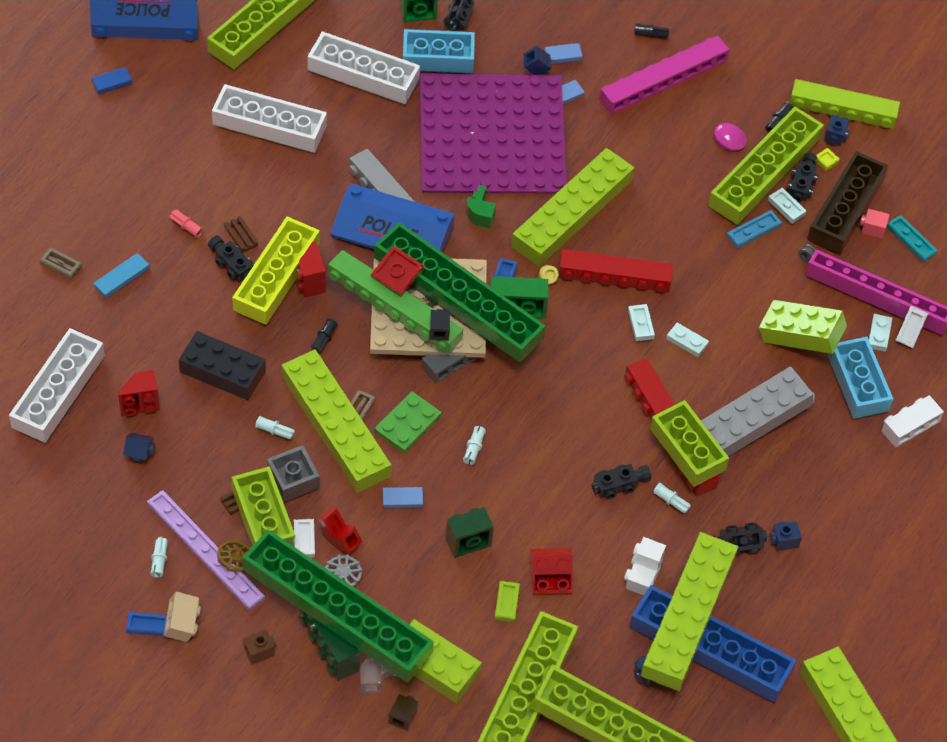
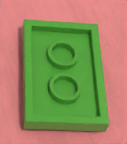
[374,391,442,454]

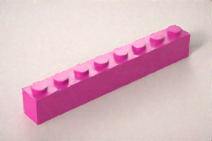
[599,35,730,114]
[805,249,947,335]

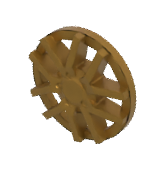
[217,540,250,573]

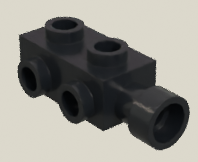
[444,0,475,31]
[786,153,818,202]
[208,235,254,283]
[591,464,651,499]
[712,523,767,555]

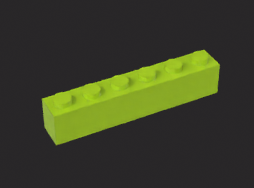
[790,79,900,129]

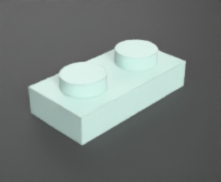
[768,188,807,224]
[628,304,655,341]
[869,314,892,352]
[666,323,709,357]

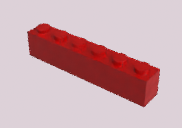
[558,249,673,293]

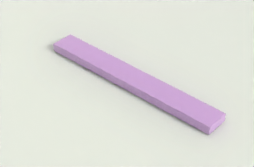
[147,490,265,611]

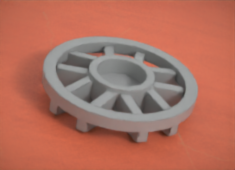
[325,554,362,587]

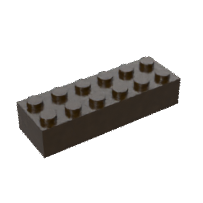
[807,151,889,254]

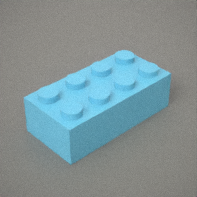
[403,29,475,73]
[828,337,893,419]

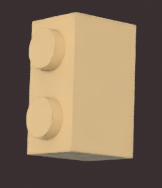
[164,592,200,642]

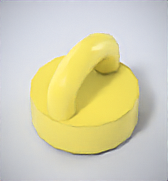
[538,265,559,284]

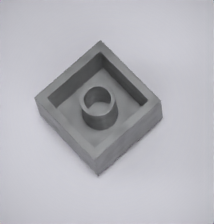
[267,445,320,502]

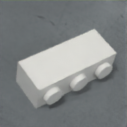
[881,395,944,448]

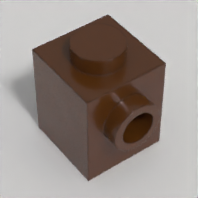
[243,630,276,665]

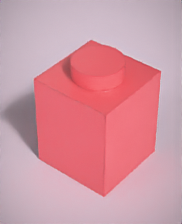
[860,209,890,239]

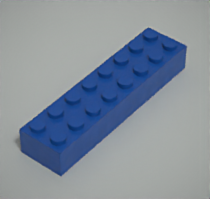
[629,585,796,703]

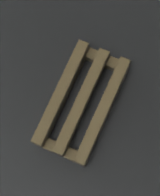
[40,247,82,280]
[351,390,376,421]

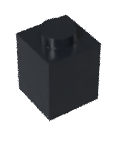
[430,309,450,341]

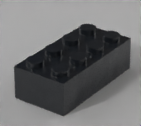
[179,331,266,401]

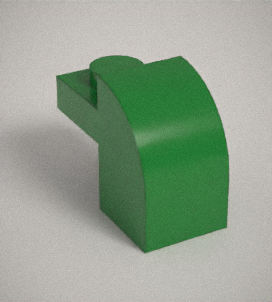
[466,185,496,229]

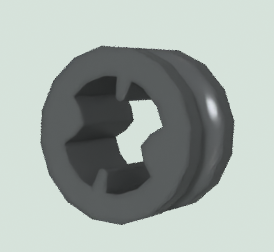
[798,244,816,263]

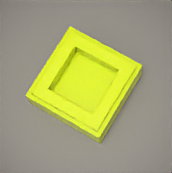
[816,148,840,171]

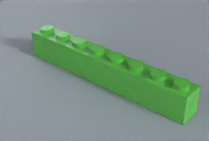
[328,250,463,354]

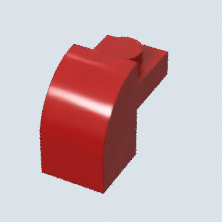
[319,506,363,554]

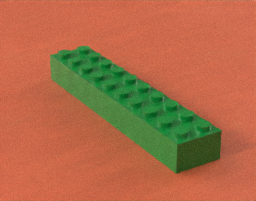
[374,222,546,362]
[242,529,434,683]

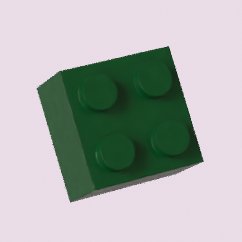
[446,507,494,558]

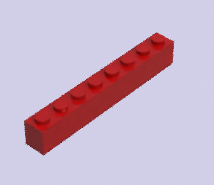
[624,358,720,497]

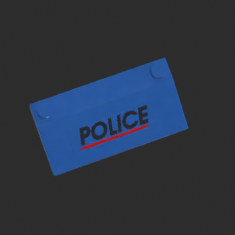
[90,0,199,40]
[330,183,454,252]

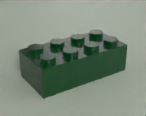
[299,609,360,681]

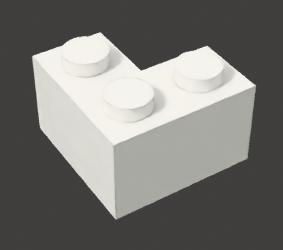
[624,537,666,596]

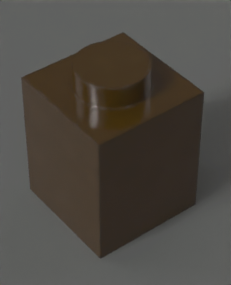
[388,693,418,731]

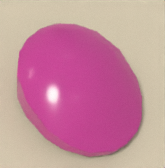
[715,123,747,151]

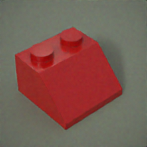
[296,241,326,298]

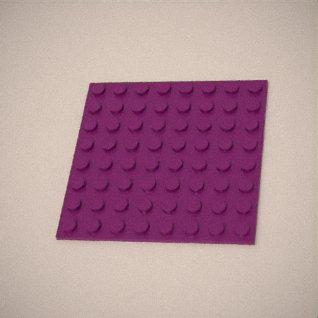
[420,74,567,194]

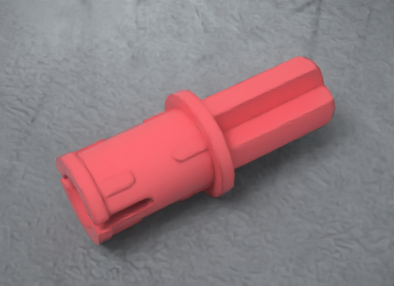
[170,210,204,238]

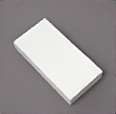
[895,306,929,348]
[294,519,315,557]

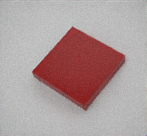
[370,246,424,297]

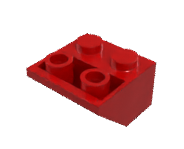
[118,370,160,416]
[530,548,573,594]

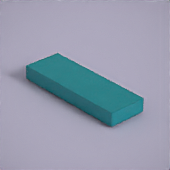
[886,215,938,263]

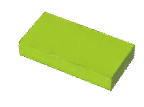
[495,581,520,622]

